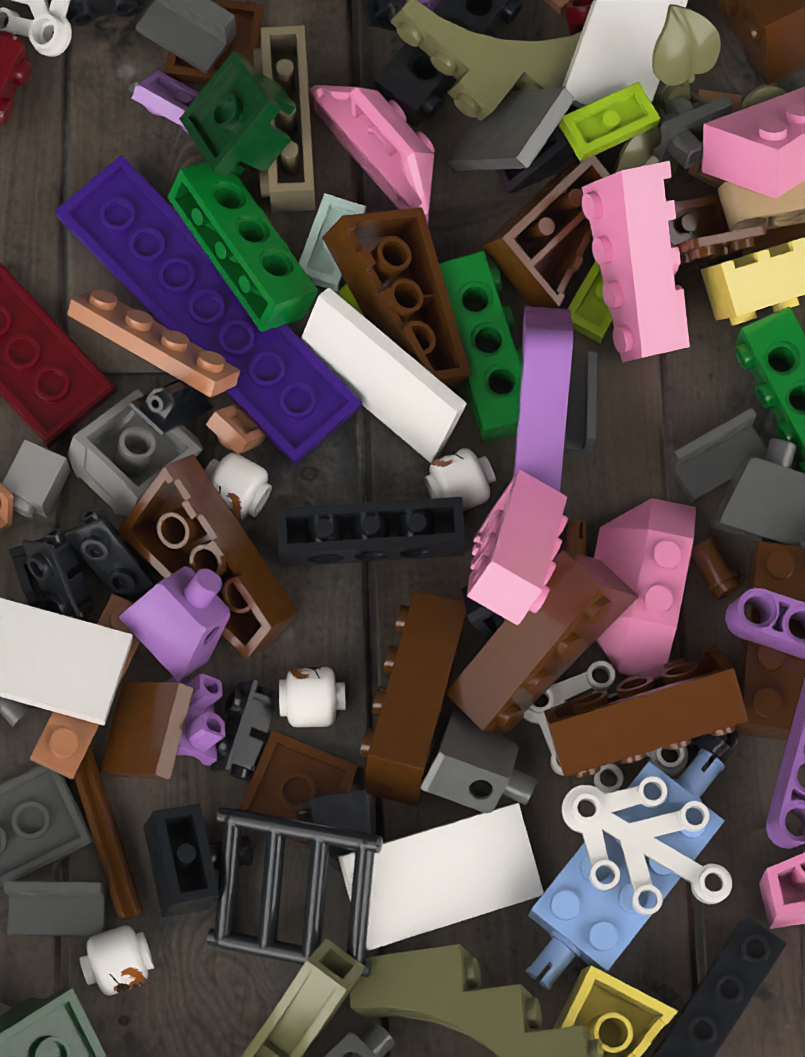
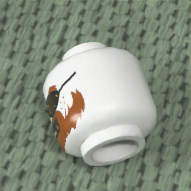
[424,448,496,512]
[205,452,272,520]
[279,667,346,727]
[80,925,154,995]

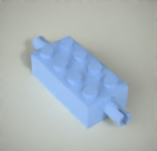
[525,749,725,990]

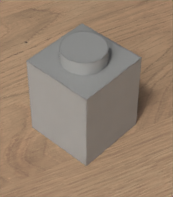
[2,440,71,518]

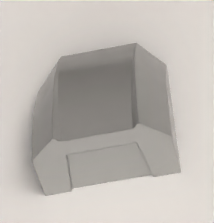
[67,389,203,516]

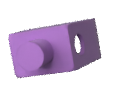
[119,566,231,682]

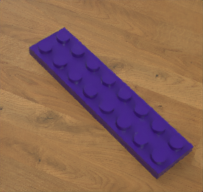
[55,155,362,466]

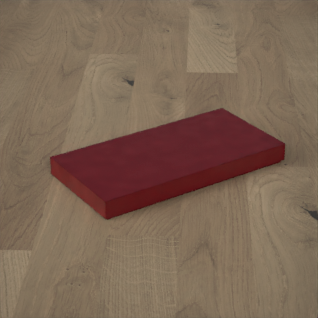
[0,262,117,449]

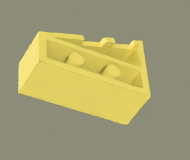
[700,237,805,326]

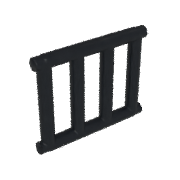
[207,807,383,977]

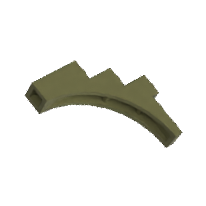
[390,0,581,121]
[241,938,365,1057]
[350,944,604,1057]

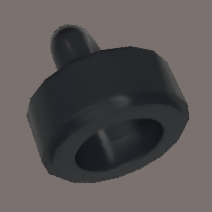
[688,730,739,764]

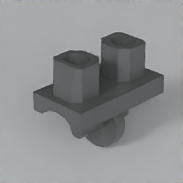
[653,96,733,169]

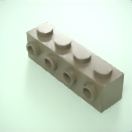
[253,25,316,213]

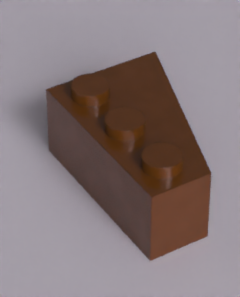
[714,0,805,85]
[481,155,610,308]

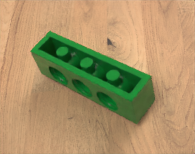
[167,162,318,332]
[439,251,523,444]
[734,306,805,474]

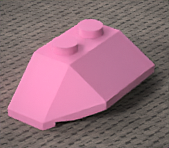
[309,85,435,225]
[594,498,696,678]

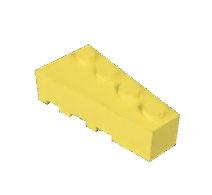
[553,966,678,1057]

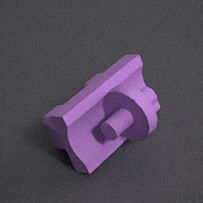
[167,673,225,766]

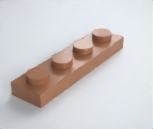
[67,289,241,398]
[30,593,141,780]

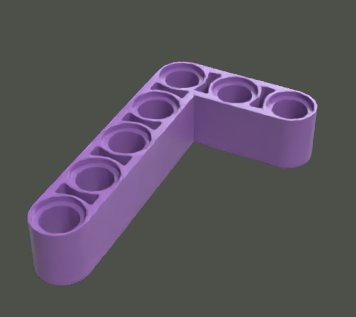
[513,306,573,492]
[725,588,805,849]

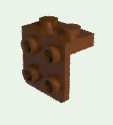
[668,194,767,266]

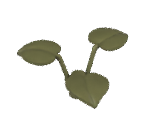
[613,4,787,186]

